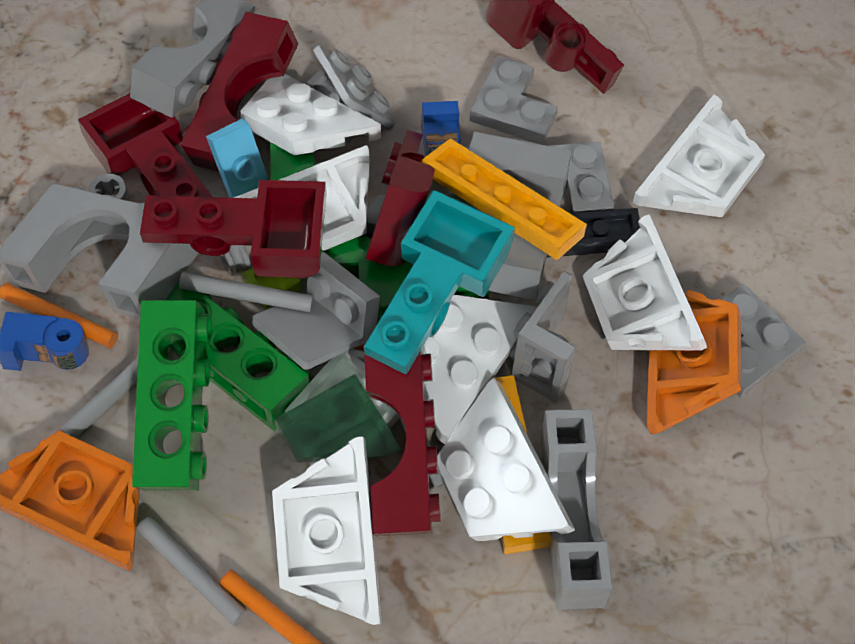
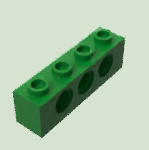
[166,280,309,432]
[132,300,212,491]

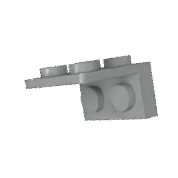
[252,252,380,370]
[510,271,576,403]

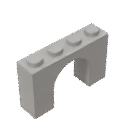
[448,132,572,301]
[0,183,198,319]

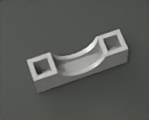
[130,0,255,118]
[540,409,613,610]

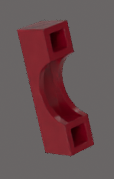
[180,12,299,172]
[364,344,441,536]

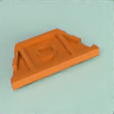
[646,289,741,434]
[0,430,140,571]

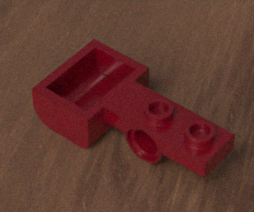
[485,0,624,94]
[78,93,213,197]
[366,130,435,266]
[140,180,327,278]

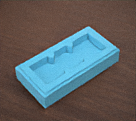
[206,118,269,198]

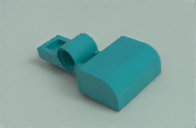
[364,190,515,374]

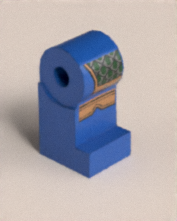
[421,101,461,156]
[0,312,89,371]

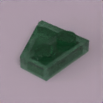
[274,374,401,462]

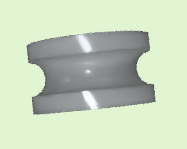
[89,174,130,201]
[219,245,251,277]

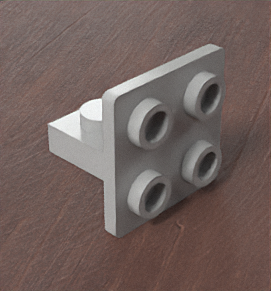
[305,44,395,145]

